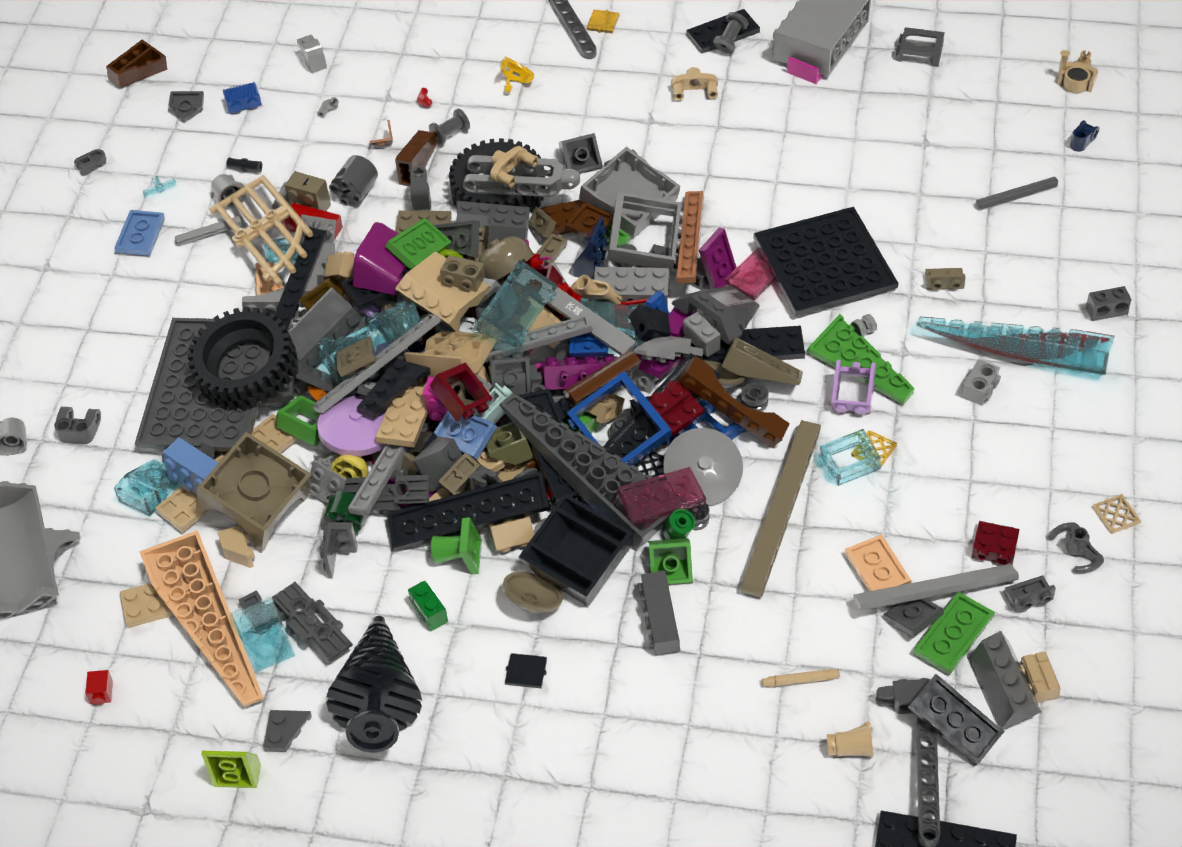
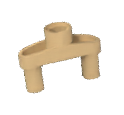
[671,67,718,101]
[490,146,539,188]
[571,275,622,306]

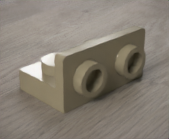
[925,268,966,290]

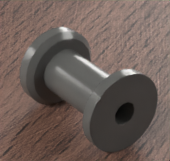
[713,12,749,53]
[429,108,470,145]

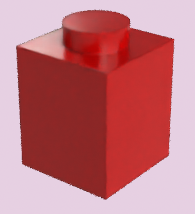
[85,670,113,705]

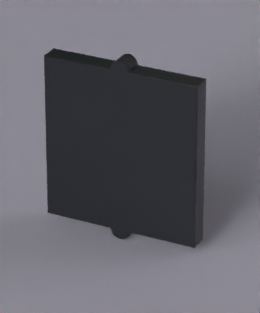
[505,653,547,689]

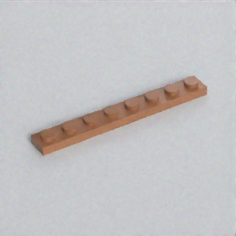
[677,191,704,284]

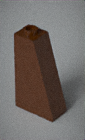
[395,130,436,187]

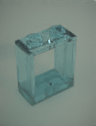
[818,429,881,486]

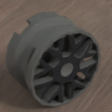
[682,498,710,531]

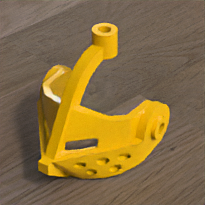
[499,56,535,93]

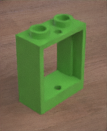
[276,395,321,446]

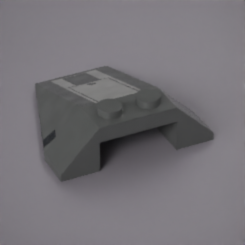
[672,286,760,344]

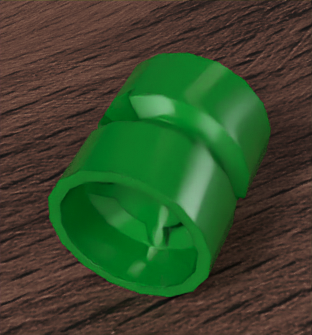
[662,509,695,540]

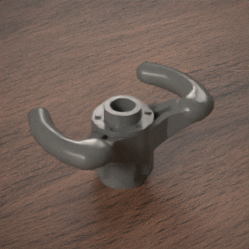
[1047,522,1104,574]

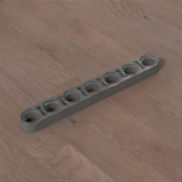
[549,0,597,59]
[916,717,940,847]

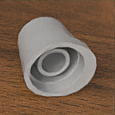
[211,174,247,208]
[0,417,27,456]

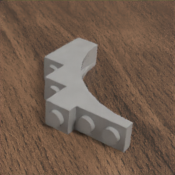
[242,243,335,320]

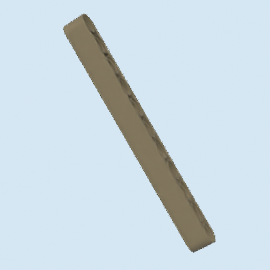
[741,420,821,597]

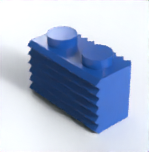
[223,82,262,114]

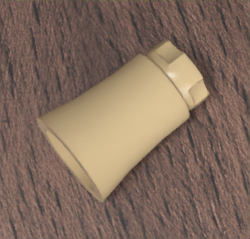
[826,726,873,757]

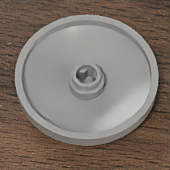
[663,428,743,506]

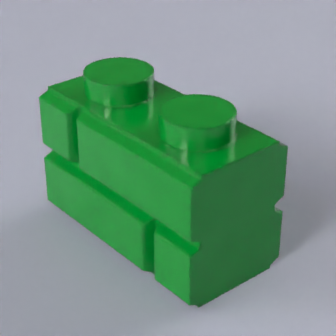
[408,581,448,631]

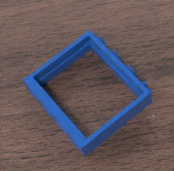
[567,371,673,466]

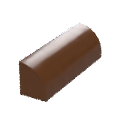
[563,350,641,408]

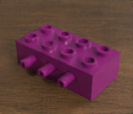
[541,354,617,390]

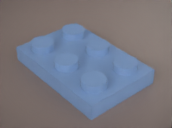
[114,210,165,256]
[434,411,497,460]

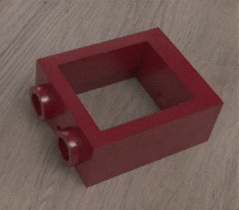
[429,362,493,422]

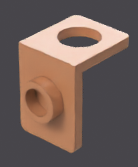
[370,120,393,146]

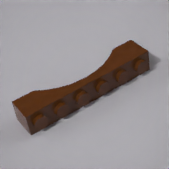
[678,356,790,448]

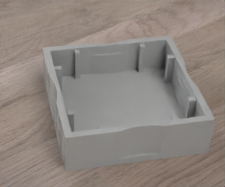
[579,146,681,239]

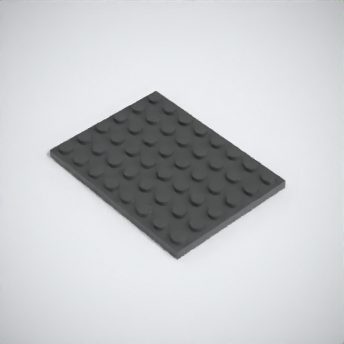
[134,317,272,452]

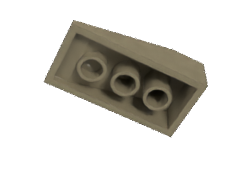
[721,337,803,385]

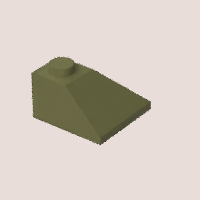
[486,422,534,465]

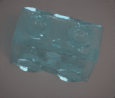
[379,301,420,337]

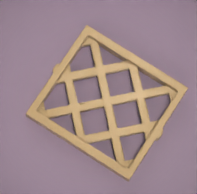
[1092,494,1141,534]

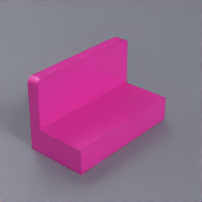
[787,57,823,84]

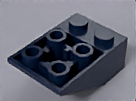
[573,217,608,280]

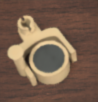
[1058,50,1098,93]

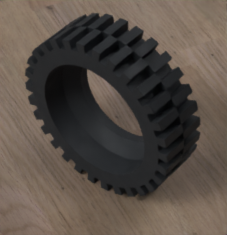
[449,138,546,214]
[187,307,297,410]

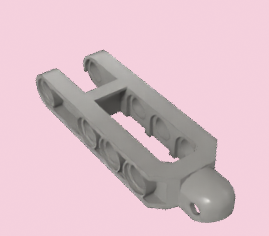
[463,155,580,197]

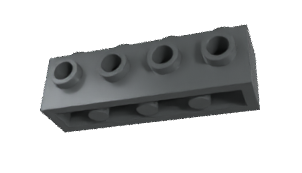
[638,570,680,655]

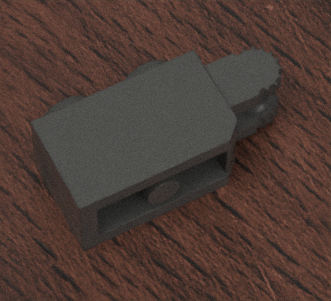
[875,678,930,714]

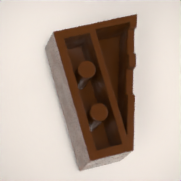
[106,39,168,88]

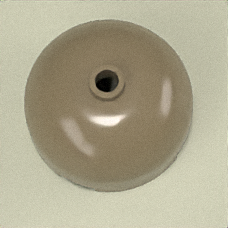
[479,236,534,280]

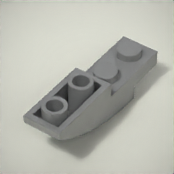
[634,336,704,362]

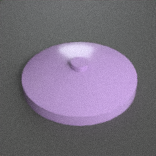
[317,396,387,456]

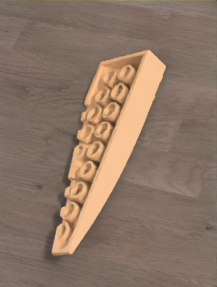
[139,530,264,707]

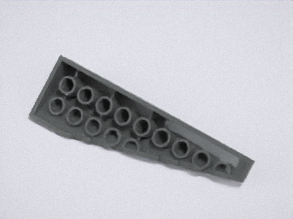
[499,393,683,550]

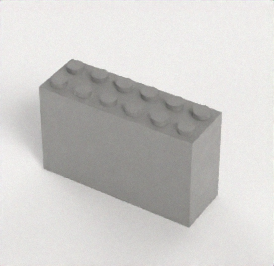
[772,0,871,77]

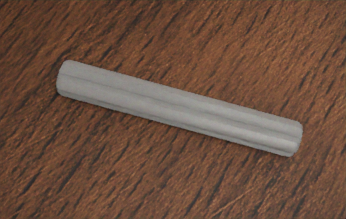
[174,216,244,246]

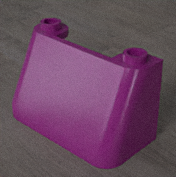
[353,222,406,295]

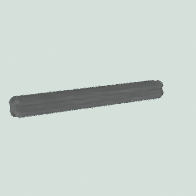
[975,176,1058,210]

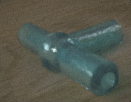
[143,176,177,197]

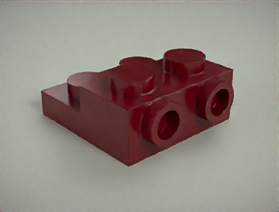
[649,380,705,436]
[971,521,1020,566]

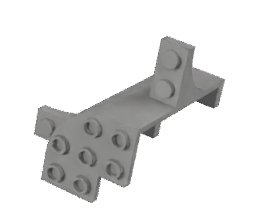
[0,481,81,619]

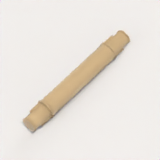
[762,669,840,687]

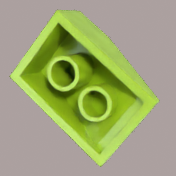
[201,750,261,788]

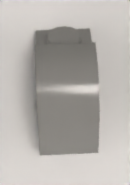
[296,34,327,74]

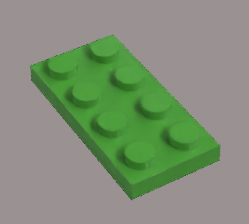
[385,218,451,269]
[913,592,995,675]

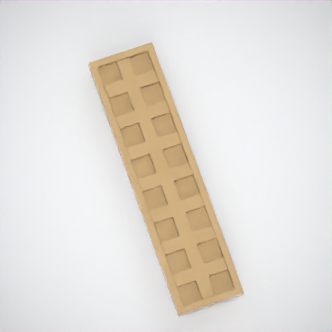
[155,414,299,533]

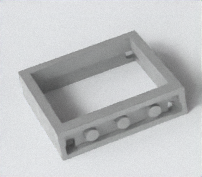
[607,192,684,271]

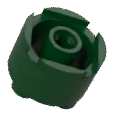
[323,491,366,535]

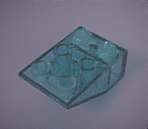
[114,459,178,516]
[230,596,295,672]

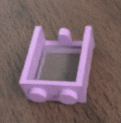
[831,360,876,414]

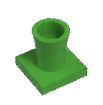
[431,517,482,575]

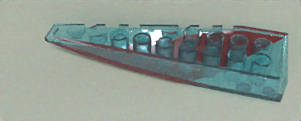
[916,316,1115,376]

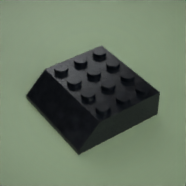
[518,493,634,607]

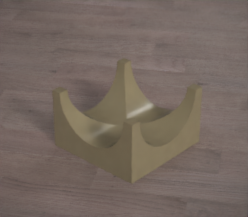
[196,432,312,553]

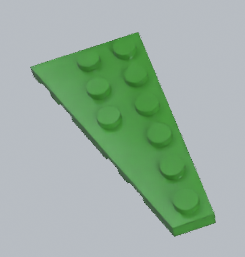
[807,314,915,405]

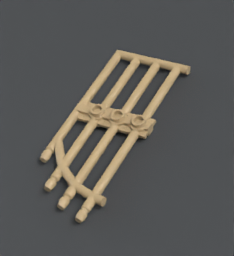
[209,175,313,286]

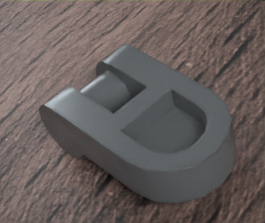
[74,149,107,175]

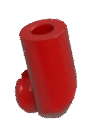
[417,87,432,108]

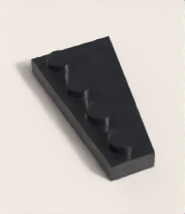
[357,359,431,418]

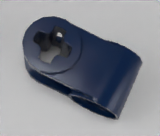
[1070,120,1100,152]

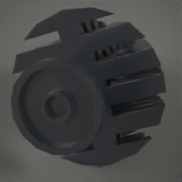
[326,616,422,753]

